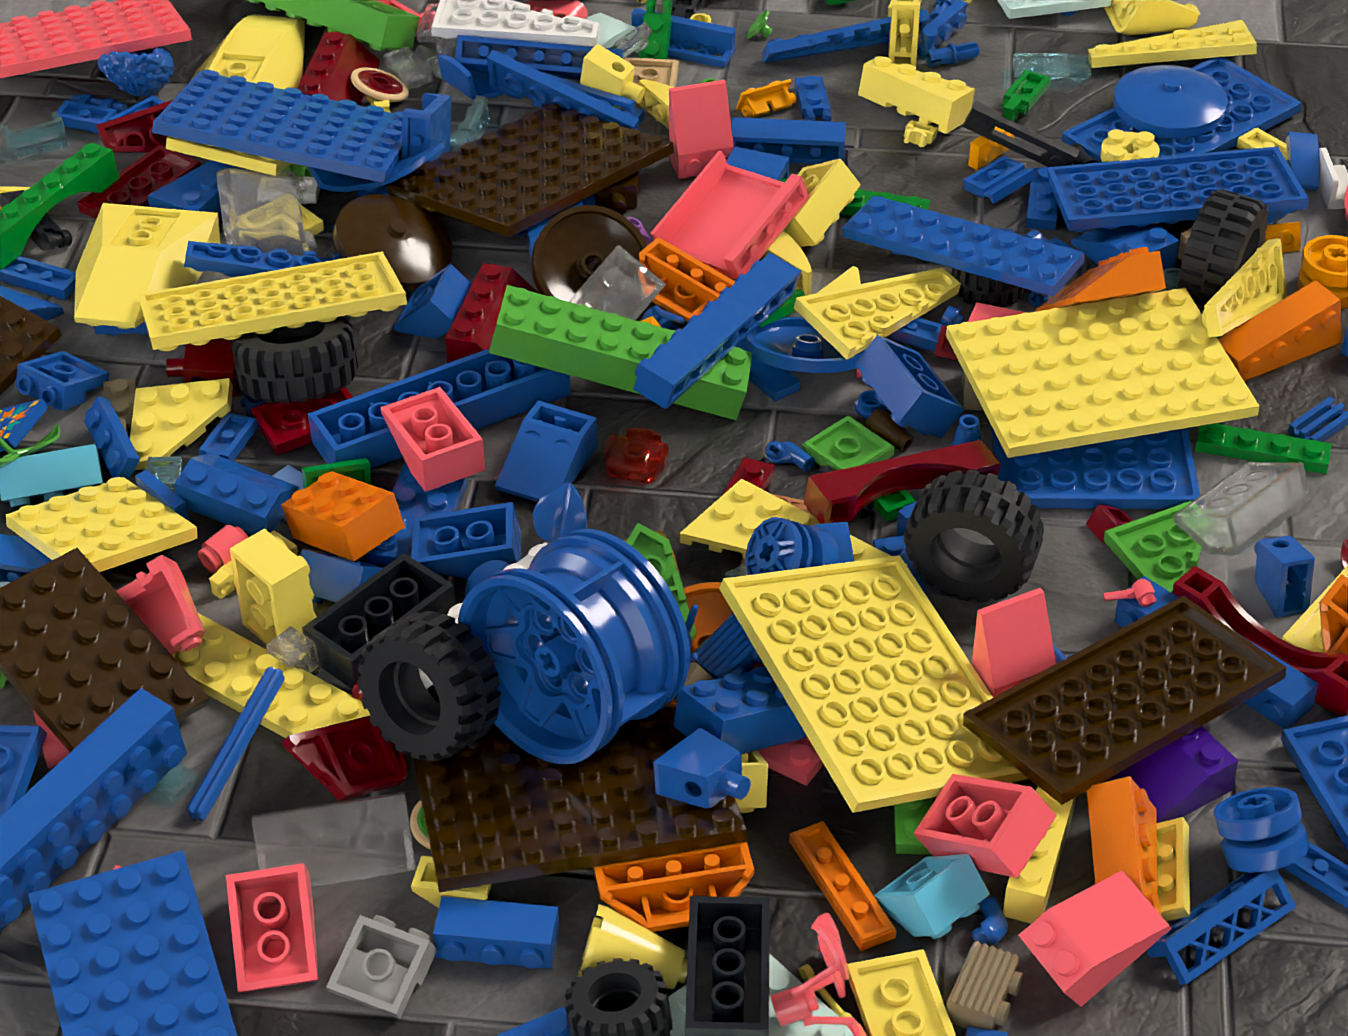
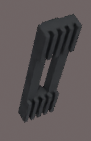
[962,101,1079,167]

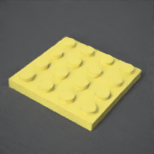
[6,477,197,572]

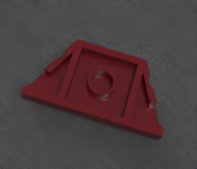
[282,715,407,801]

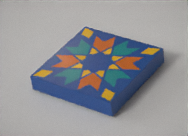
[0,398,48,452]

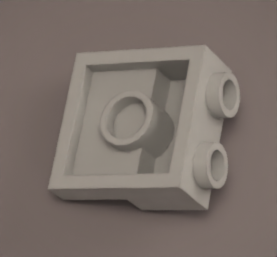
[326,915,437,1019]

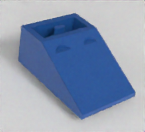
[495,400,598,502]

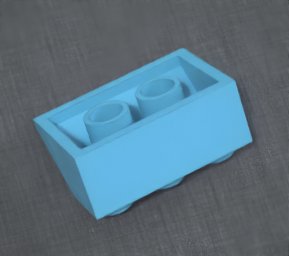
[0,444,103,507]

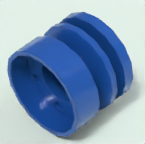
[745,517,839,575]

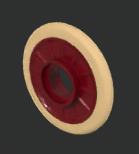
[350,68,409,102]

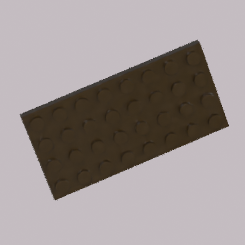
[963,595,1286,805]

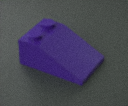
[1102,726,1238,823]

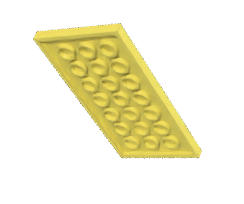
[138,252,407,351]

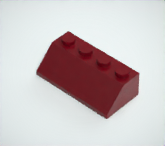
[297,32,380,106]
[445,263,540,363]

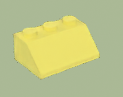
[784,158,861,247]

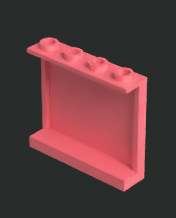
[650,151,809,280]

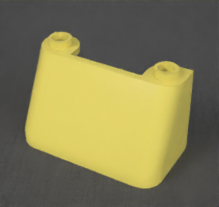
[1104,0,1200,36]

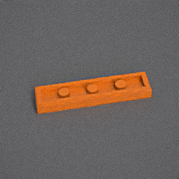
[789,821,896,952]

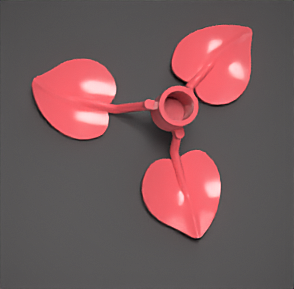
[771,913,867,1036]

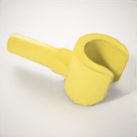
[366,96,390,112]

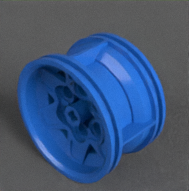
[458,529,690,764]

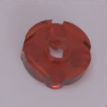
[603,428,669,484]

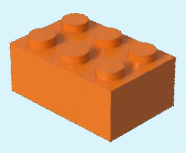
[281,471,405,562]

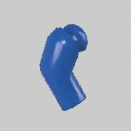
[765,441,815,471]
[972,897,1008,946]

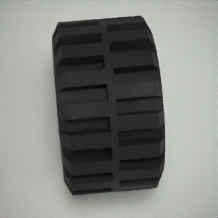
[951,268,1026,307]
[564,958,673,1036]

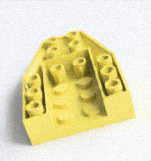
[74,203,220,329]

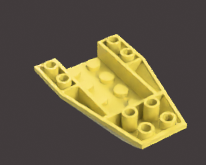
[191,15,306,90]

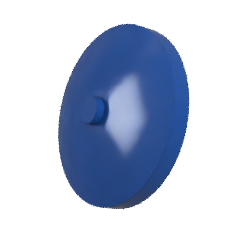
[1113,65,1228,138]
[745,317,865,373]

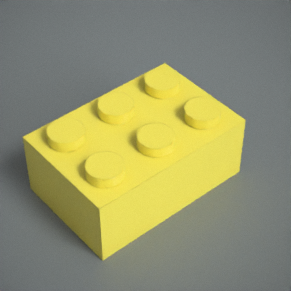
[230,529,316,659]

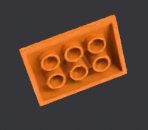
[1036,247,1166,312]

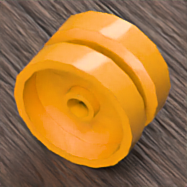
[1297,235,1348,309]

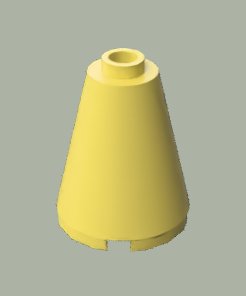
[577,905,688,989]

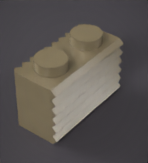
[946,941,1023,1030]

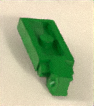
[1001,70,1051,122]

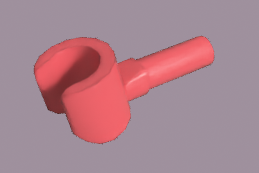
[1104,579,1156,607]

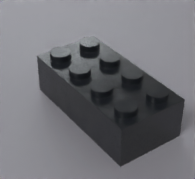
[302,553,455,689]
[685,896,770,1036]

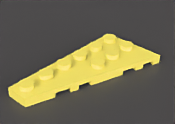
[794,267,961,360]

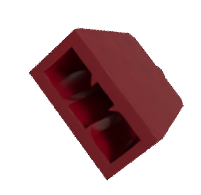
[166,338,238,397]

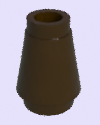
[865,408,914,452]

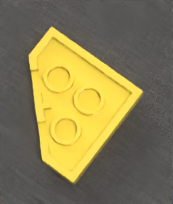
[130,378,233,470]

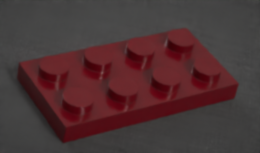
[77,145,201,219]

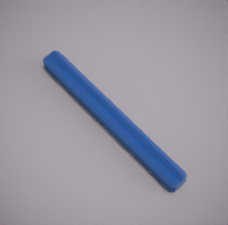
[186,667,285,821]

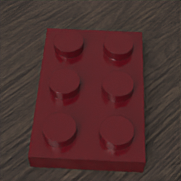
[251,387,353,455]

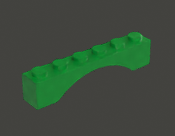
[0,142,120,270]

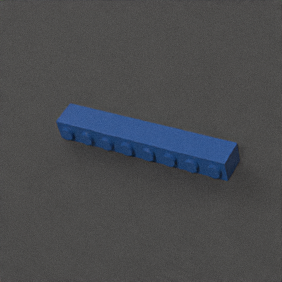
[633,253,801,409]

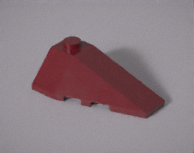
[96,99,180,153]

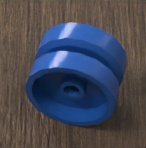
[1213,787,1310,873]

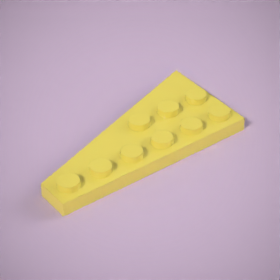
[1088,20,1257,68]
[680,479,907,566]

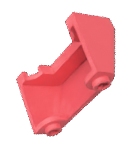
[116,555,205,655]

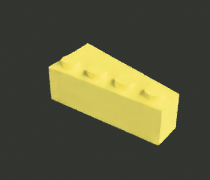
[858,56,975,134]

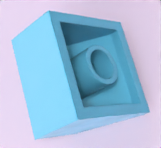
[874,854,990,939]

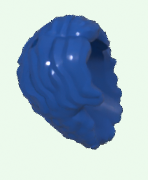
[97,47,174,97]

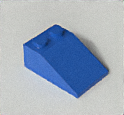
[1071,224,1179,274]
[411,502,521,579]

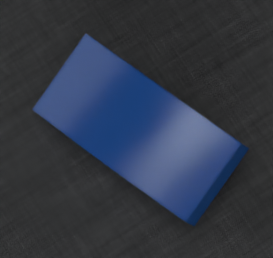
[1285,131,1320,191]

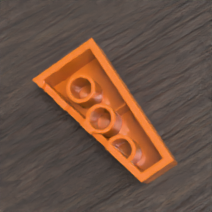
[1218,280,1342,381]
[1087,776,1161,915]

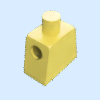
[580,44,645,109]

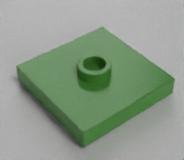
[802,416,894,471]

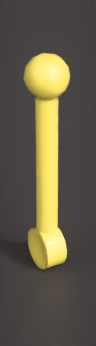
[799,964,853,1017]

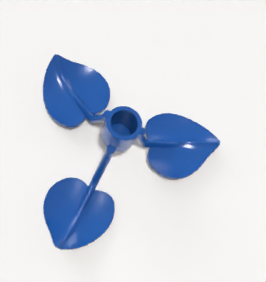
[465,482,587,597]

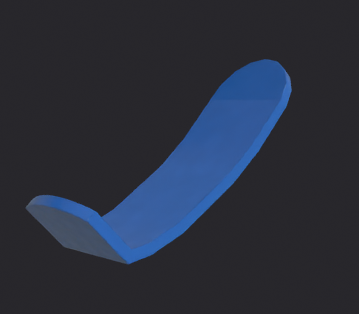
[437,54,503,100]
[308,141,446,192]

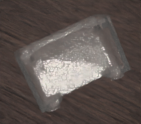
[216,168,317,256]

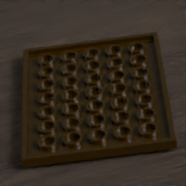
[386,104,674,237]
[413,707,747,892]

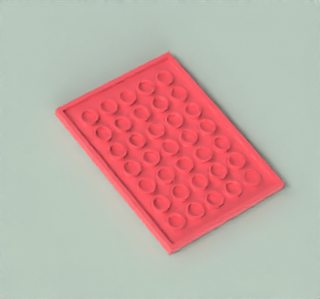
[0,0,192,79]

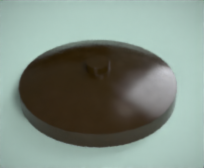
[333,194,453,291]
[531,205,648,317]

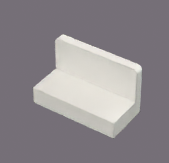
[1319,148,1348,209]

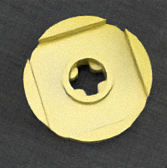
[1100,129,1160,162]

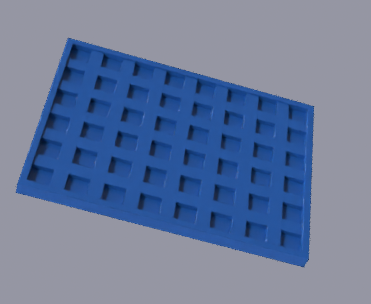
[152,70,402,183]

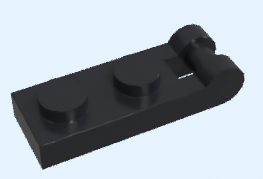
[0,190,72,251]

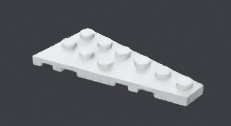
[432,0,599,47]

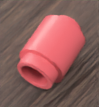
[197,525,248,573]

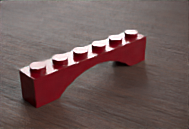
[804,440,1001,524]
[1172,566,1348,717]

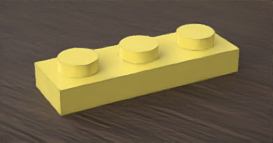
[1157,817,1190,922]

